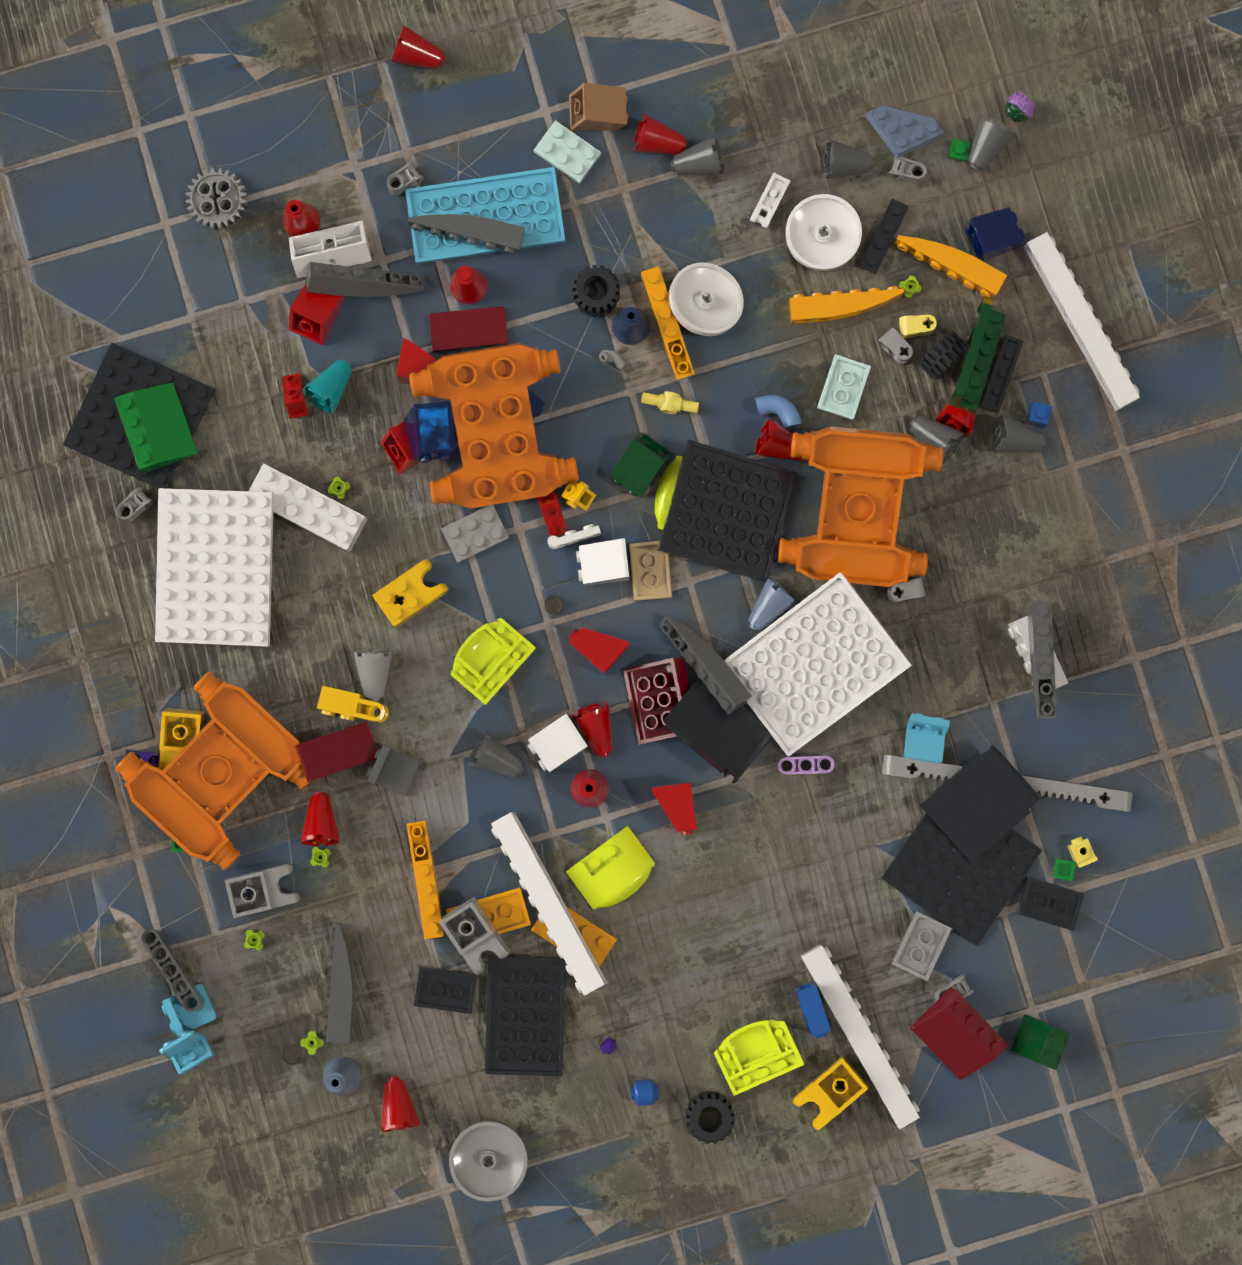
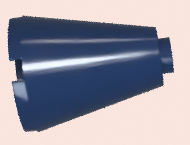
[612,307,650,345]

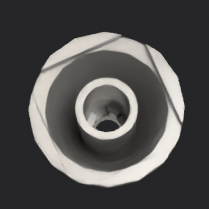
[354,648,393,701]

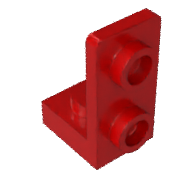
[282,373,309,419]
[537,491,568,537]

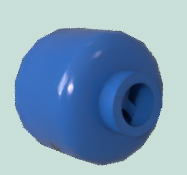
[630,1079,658,1106]

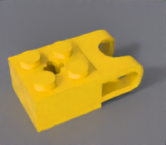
[372,559,449,629]
[317,686,389,723]
[159,708,205,769]
[792,1056,868,1130]

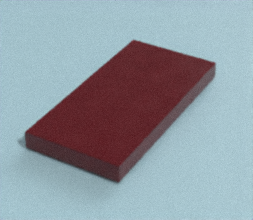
[429,306,508,352]
[295,722,377,782]

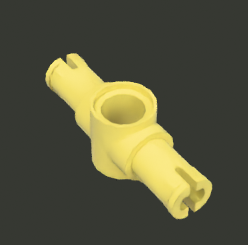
[641,391,699,414]

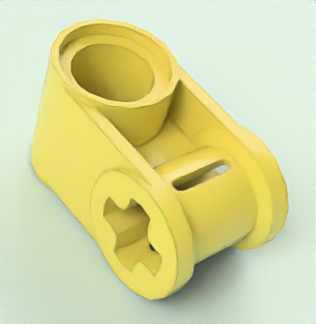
[899,315,937,338]

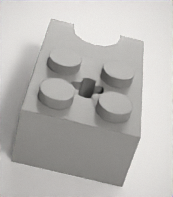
[225,863,300,918]
[439,897,509,975]

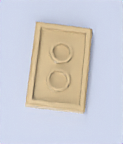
[629,541,672,601]

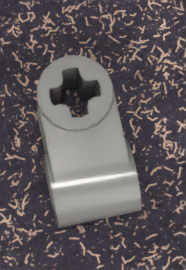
[888,156,926,185]
[387,162,424,196]
[878,328,913,364]
[116,487,153,523]
[887,578,926,602]
[935,974,974,1001]

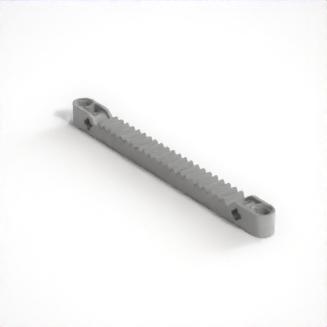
[881,755,1133,812]

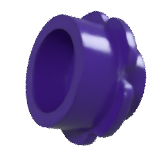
[599,1037,617,1055]

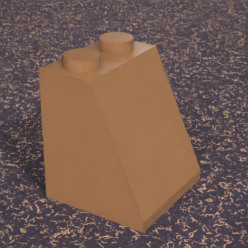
[569,83,628,132]

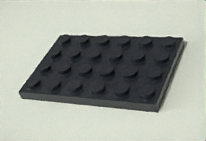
[485,956,566,1076]

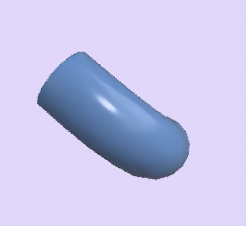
[755,395,802,429]

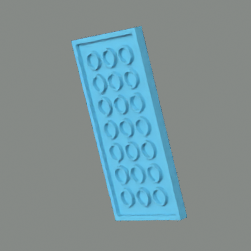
[405,167,566,264]

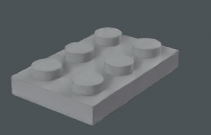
[441,505,509,563]
[891,911,952,981]

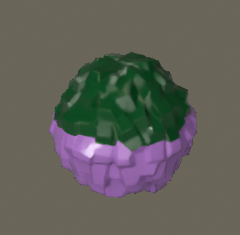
[1005,91,1035,123]

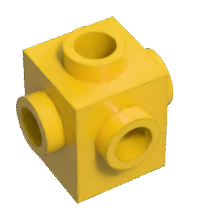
[561,481,596,511]

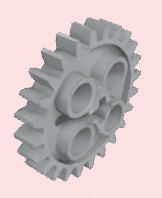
[185,168,248,230]

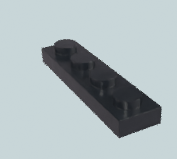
[859,198,909,275]
[980,335,1024,413]

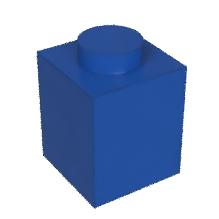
[1025,402,1053,429]

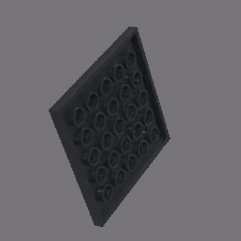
[63,342,215,489]
[657,440,797,582]
[881,813,1042,946]

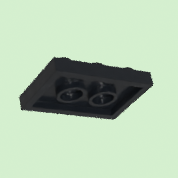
[1017,876,1085,931]
[414,967,477,1014]

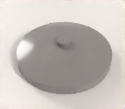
[449,1121,528,1202]

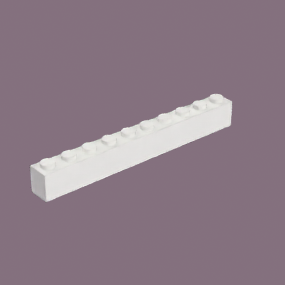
[1024,232,1140,412]
[491,812,608,996]
[800,944,920,1129]

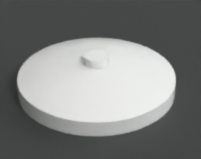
[785,194,862,271]
[669,263,744,336]

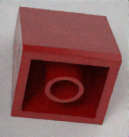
[289,284,344,346]
[396,338,437,385]
[380,410,447,474]
[569,627,630,675]
[651,783,697,835]

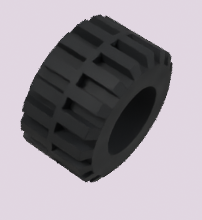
[572,265,620,317]
[919,330,969,381]
[685,1091,735,1144]

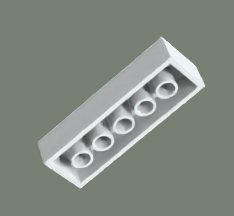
[248,464,368,553]

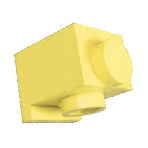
[1067,836,1098,868]

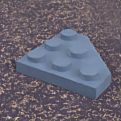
[866,105,945,158]

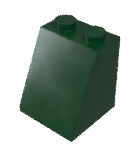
[609,432,673,497]
[1011,1014,1070,1070]

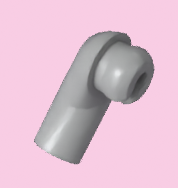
[599,350,627,370]

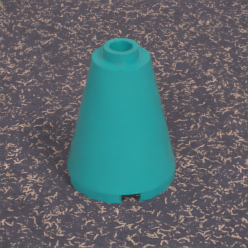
[303,360,352,413]

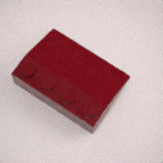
[623,657,690,745]
[910,987,1009,1080]

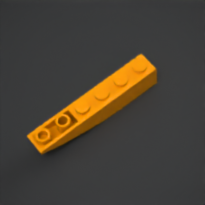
[895,235,1007,299]
[641,266,695,380]
[789,286,904,324]
[407,821,446,939]

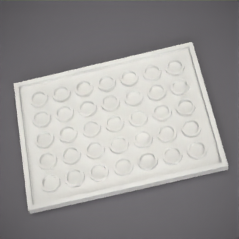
[155,488,274,646]
[724,572,912,757]

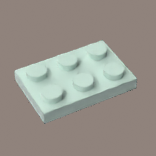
[533,120,601,184]
[817,354,871,421]

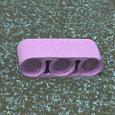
[777,756,835,775]

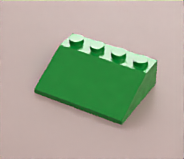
[114,383,198,473]

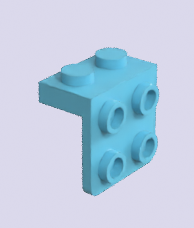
[904,713,950,764]
[162,984,217,1037]
[159,1030,215,1075]

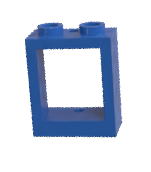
[795,982,831,1039]

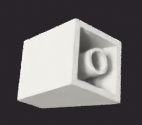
[576,538,629,586]
[527,714,588,772]

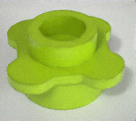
[899,276,922,298]
[328,477,350,499]
[310,847,331,868]
[244,930,265,950]
[300,1031,324,1055]

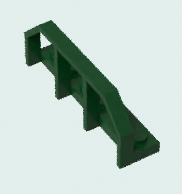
[948,296,1006,414]

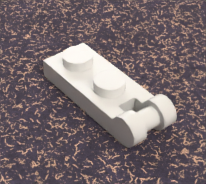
[750,172,790,229]
[548,524,601,549]

